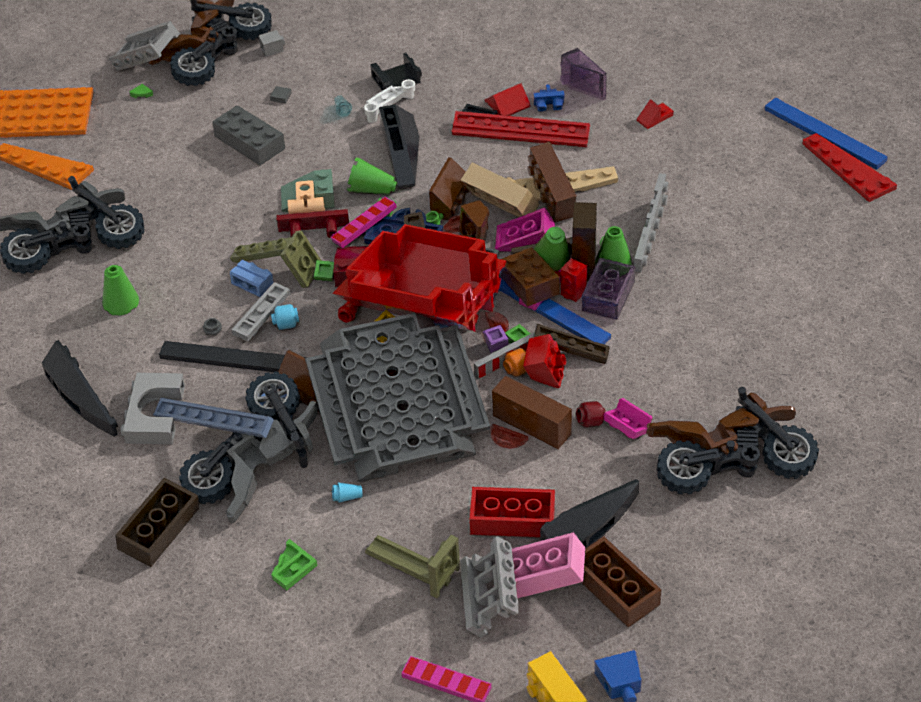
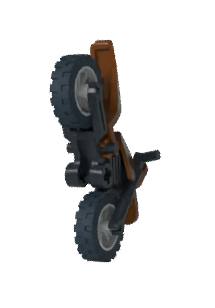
[148,0,272,86]
[646,387,819,495]

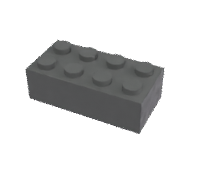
[212,105,285,166]

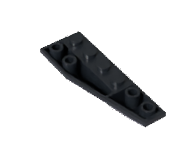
[379,104,420,189]
[42,340,118,437]
[540,479,639,549]

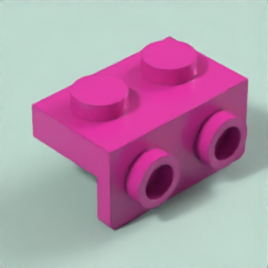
[604,398,652,439]

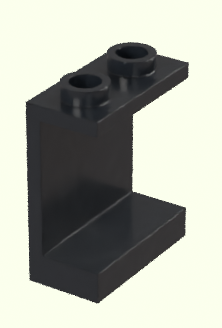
[370,53,422,91]

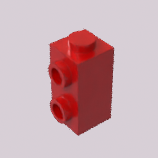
[561,258,587,302]

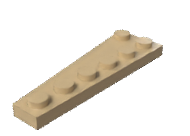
[515,166,618,203]

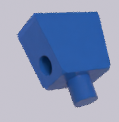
[594,650,641,702]

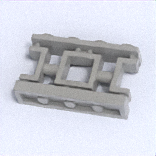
[460,536,519,637]

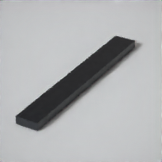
[159,341,308,372]

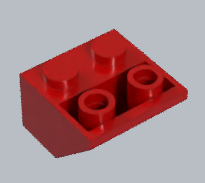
[523,334,566,388]

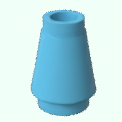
[332,483,362,503]

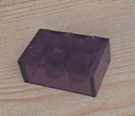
[582,258,635,320]

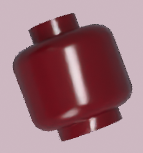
[575,401,606,428]

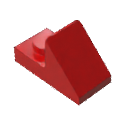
[637,99,674,129]

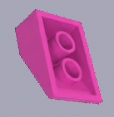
[495,208,555,252]

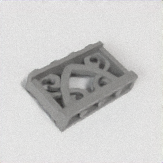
[109,21,180,71]

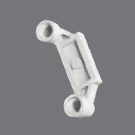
[364,79,415,123]

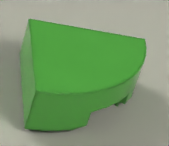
[129,84,153,98]

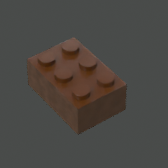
[500,247,560,307]

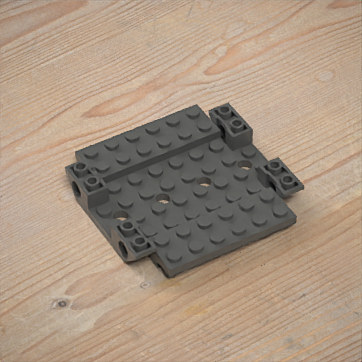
[305,313,490,482]

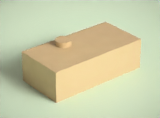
[461,162,540,217]

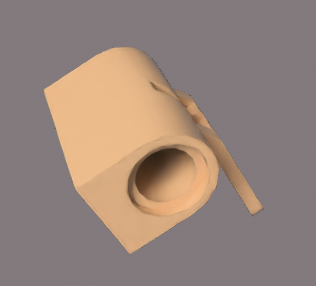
[288,180,325,214]

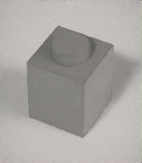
[259,30,285,57]

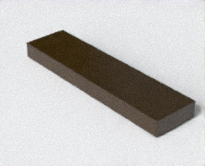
[533,324,610,364]

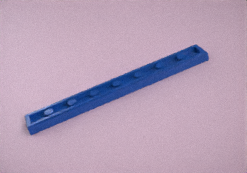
[765,97,888,170]
[498,273,611,344]

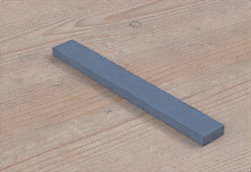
[153,398,274,438]

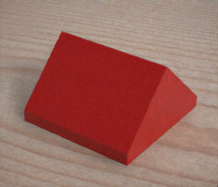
[484,83,531,116]

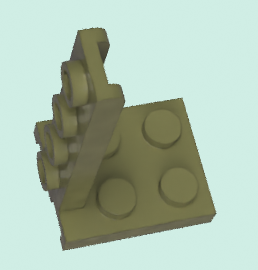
[230,230,322,288]
[365,535,460,599]

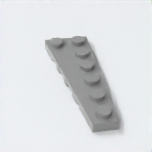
[634,173,669,272]

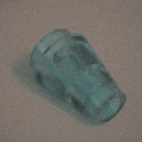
[334,95,352,117]

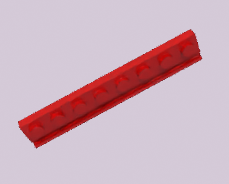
[451,111,590,147]

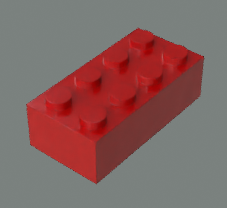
[469,487,555,537]

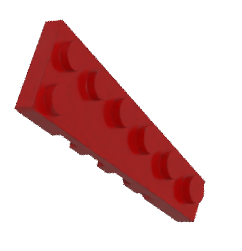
[802,133,897,202]

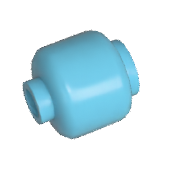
[271,304,299,330]

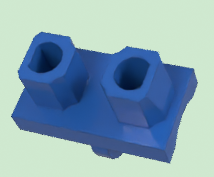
[533,84,565,112]

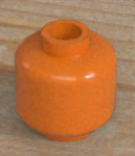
[503,348,526,377]

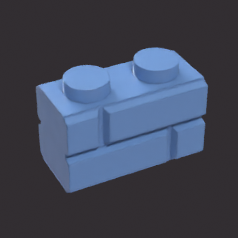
[230,260,274,297]

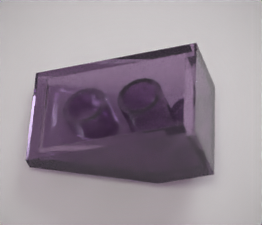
[560,48,607,100]

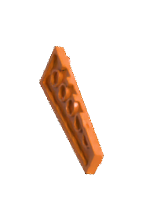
[0,143,94,190]

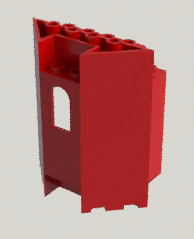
[332,224,506,332]

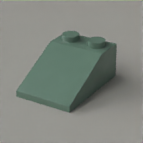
[281,169,335,212]

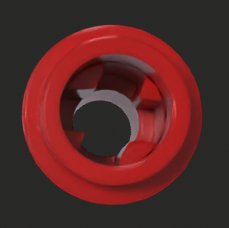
[338,301,359,323]

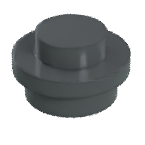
[203,318,222,335]

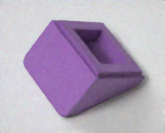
[483,325,508,352]

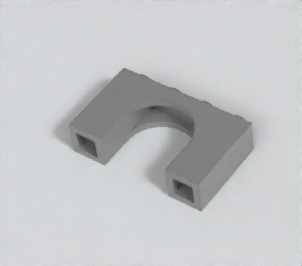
[121,373,185,445]

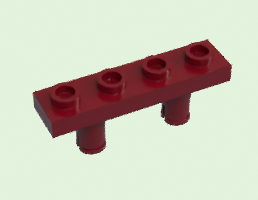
[276,209,349,238]

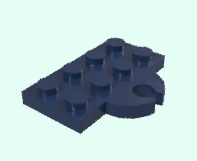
[364,208,443,244]

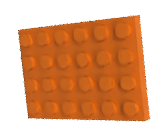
[0,87,94,138]

